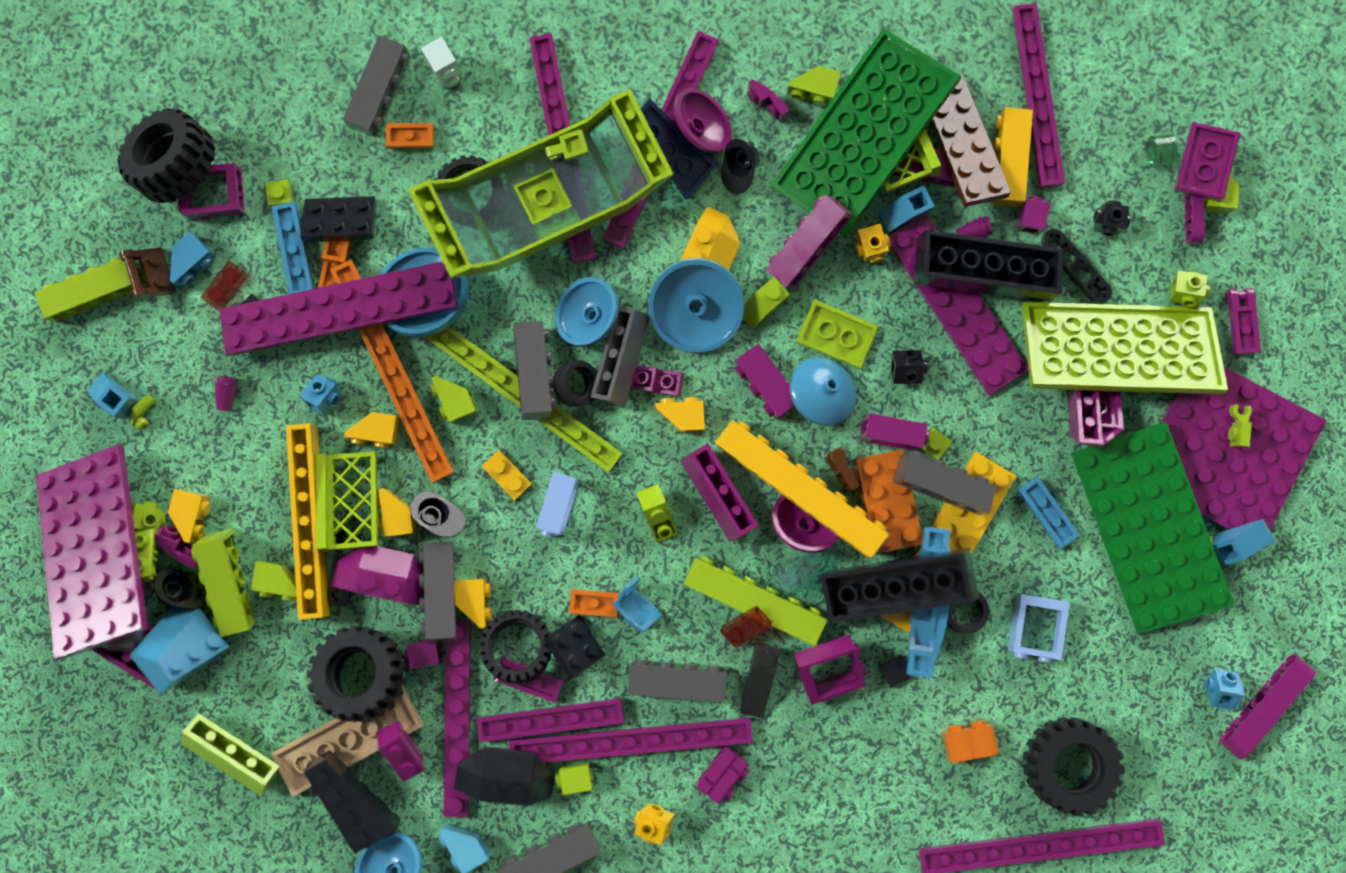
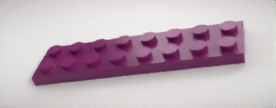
[888,214,1028,395]

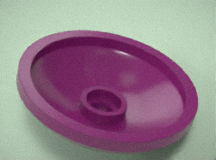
[674,88,732,153]
[772,495,840,553]

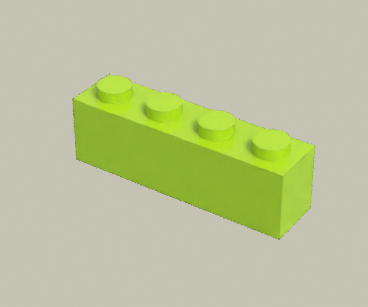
[34,257,133,322]
[181,713,280,796]

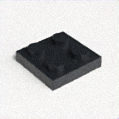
[543,615,605,680]

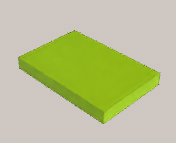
[795,299,879,370]

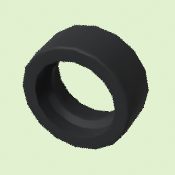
[553,361,597,407]
[947,592,989,634]

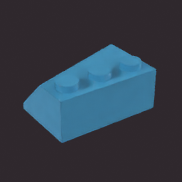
[130,606,229,695]

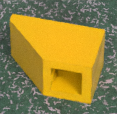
[656,397,705,432]
[344,412,400,449]
[378,488,417,537]
[168,489,211,543]
[454,579,492,628]

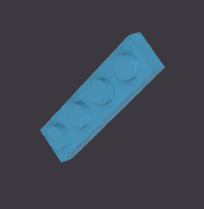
[271,201,315,294]

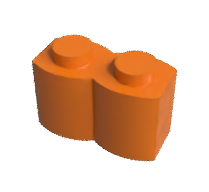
[942,720,999,763]

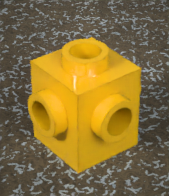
[854,224,891,263]
[634,804,675,846]

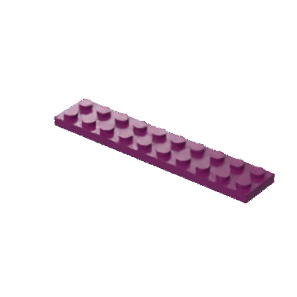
[219,261,458,356]

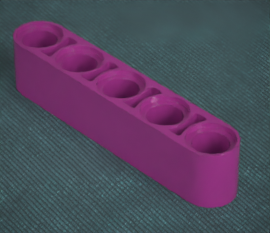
[1219,654,1316,760]

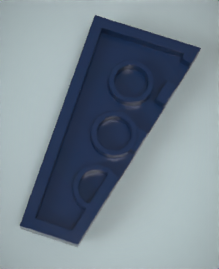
[640,98,717,200]

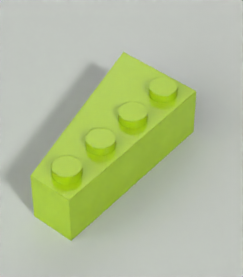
[192,528,255,637]

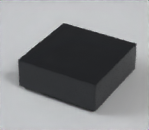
[878,655,912,688]

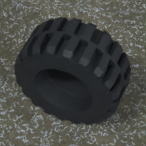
[117,108,215,203]
[306,626,408,723]
[1023,717,1125,817]

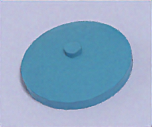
[380,248,469,338]
[649,258,744,353]

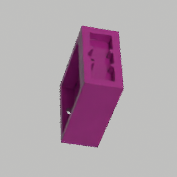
[178,163,245,220]
[859,413,930,451]
[794,635,867,705]

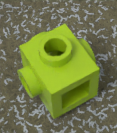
[1169,270,1210,307]
[131,500,166,532]

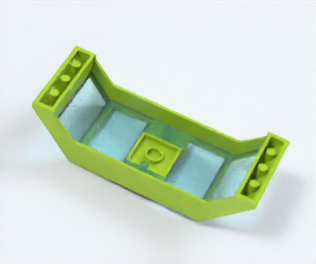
[408,89,673,278]

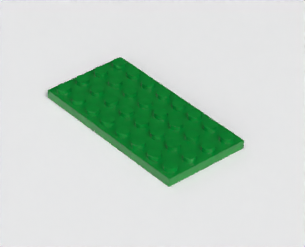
[771,28,962,238]
[1071,421,1234,634]

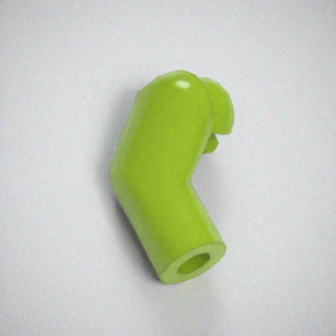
[130,394,156,430]

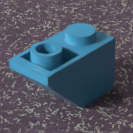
[877,185,935,233]
[170,231,216,288]
[87,372,139,420]
[1212,519,1275,566]

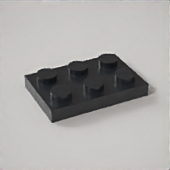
[300,196,377,242]

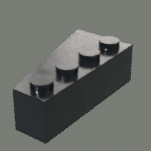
[303,750,401,854]

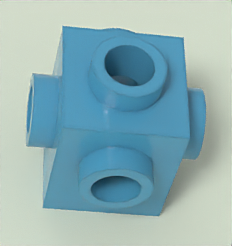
[299,374,343,417]
[1204,668,1245,711]

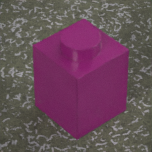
[1016,196,1050,235]
[404,640,443,669]

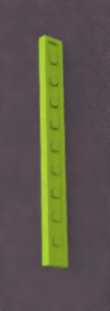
[425,326,623,473]

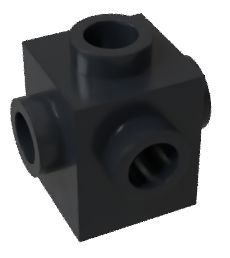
[1093,200,1131,237]
[890,349,928,385]

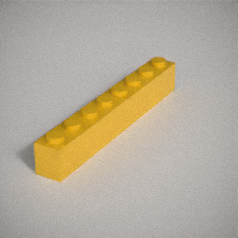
[715,420,889,560]
[286,423,330,620]

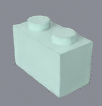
[421,37,463,88]

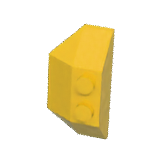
[680,206,741,270]

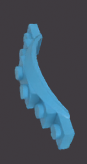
[906,527,950,678]

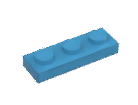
[1016,476,1080,549]

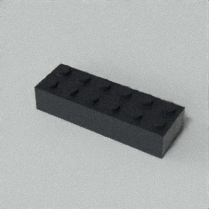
[914,230,1063,302]
[820,548,979,623]

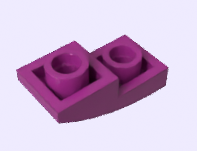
[746,79,790,122]
[631,366,684,397]
[154,525,198,569]

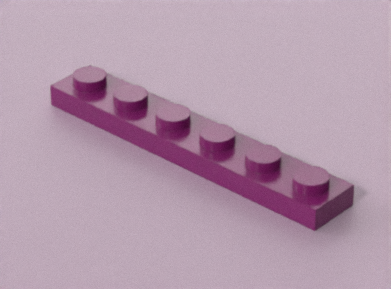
[477,698,624,742]

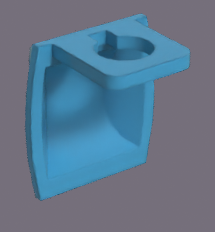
[613,576,662,632]

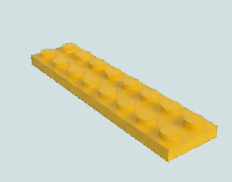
[879,452,1016,633]

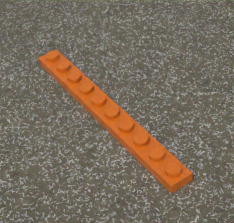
[330,259,455,483]

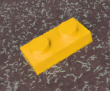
[482,450,532,501]

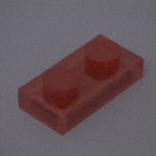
[200,260,249,311]
[720,606,772,648]

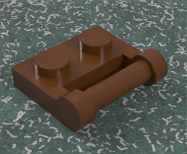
[119,247,176,299]
[826,448,860,492]

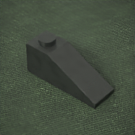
[739,642,781,719]

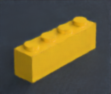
[992,107,1033,207]

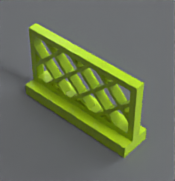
[884,130,941,193]
[316,451,379,553]

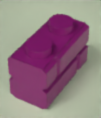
[377,721,425,781]
[696,745,749,804]

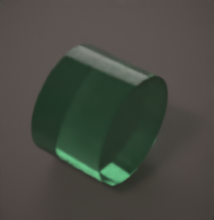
[1146,134,1178,166]

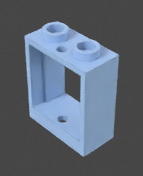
[536,472,580,538]
[1008,593,1070,663]

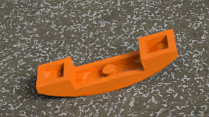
[318,240,351,288]

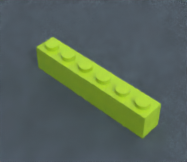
[683,556,827,646]

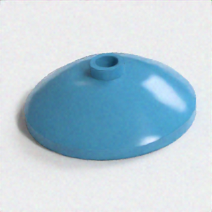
[555,277,618,347]
[790,357,856,426]
[354,832,422,873]

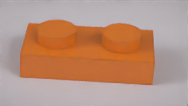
[386,123,434,149]
[569,589,619,617]

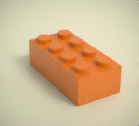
[852,449,923,553]

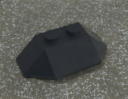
[454,747,555,806]

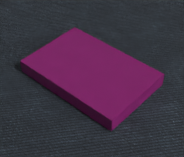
[1174,122,1241,202]

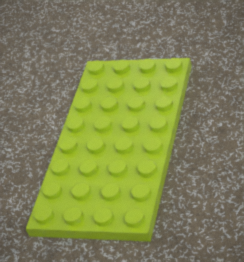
[1021,302,1228,394]

